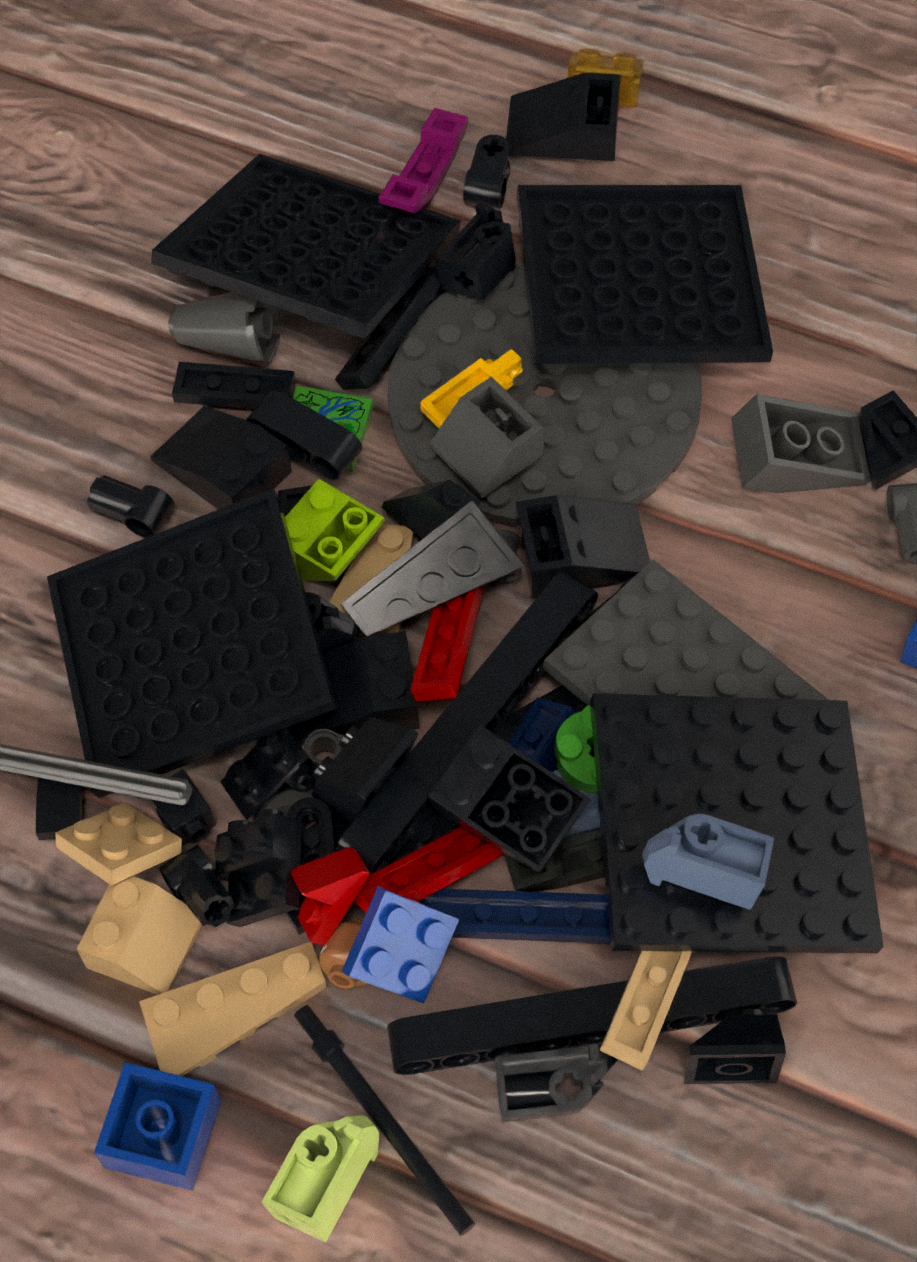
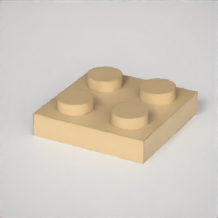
[55,803,182,886]

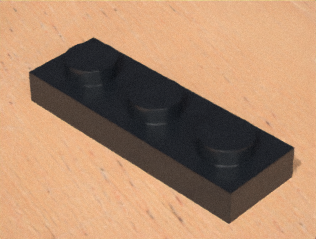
[172,362,296,409]

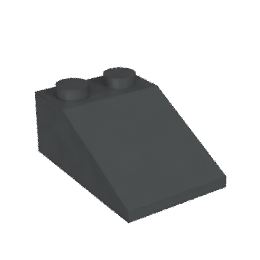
[731,394,871,493]

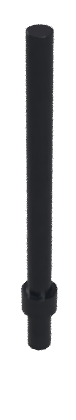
[294,1005,475,1236]

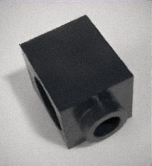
[149,769,216,847]

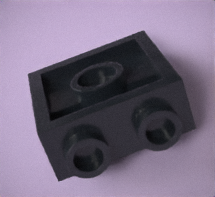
[214,809,302,927]

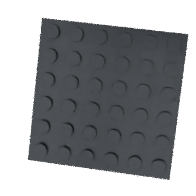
[151,153,461,338]
[517,185,773,364]
[47,488,337,798]
[590,693,884,953]

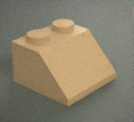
[77,876,202,995]

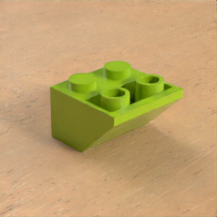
[285,479,385,581]

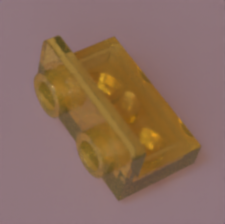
[567,49,644,107]

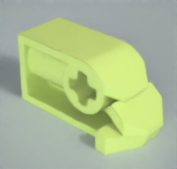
[261,1115,379,1243]

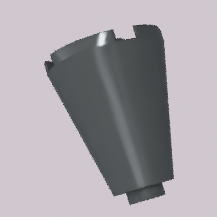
[168,291,280,362]

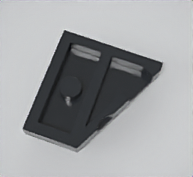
[859,390,917,489]

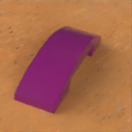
[379,108,468,213]

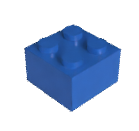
[94,1062,221,1191]

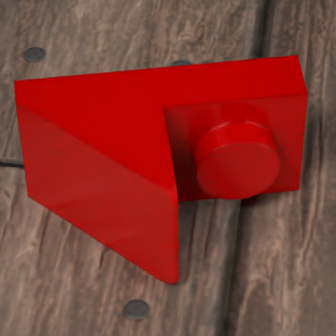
[291,847,370,946]

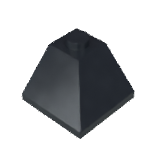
[683,1009,786,1084]

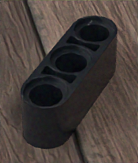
[246,390,363,480]

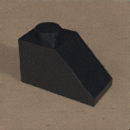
[381,479,480,539]

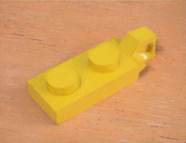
[420,349,523,428]

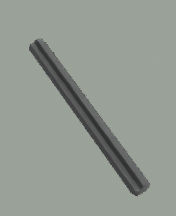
[0,744,192,805]

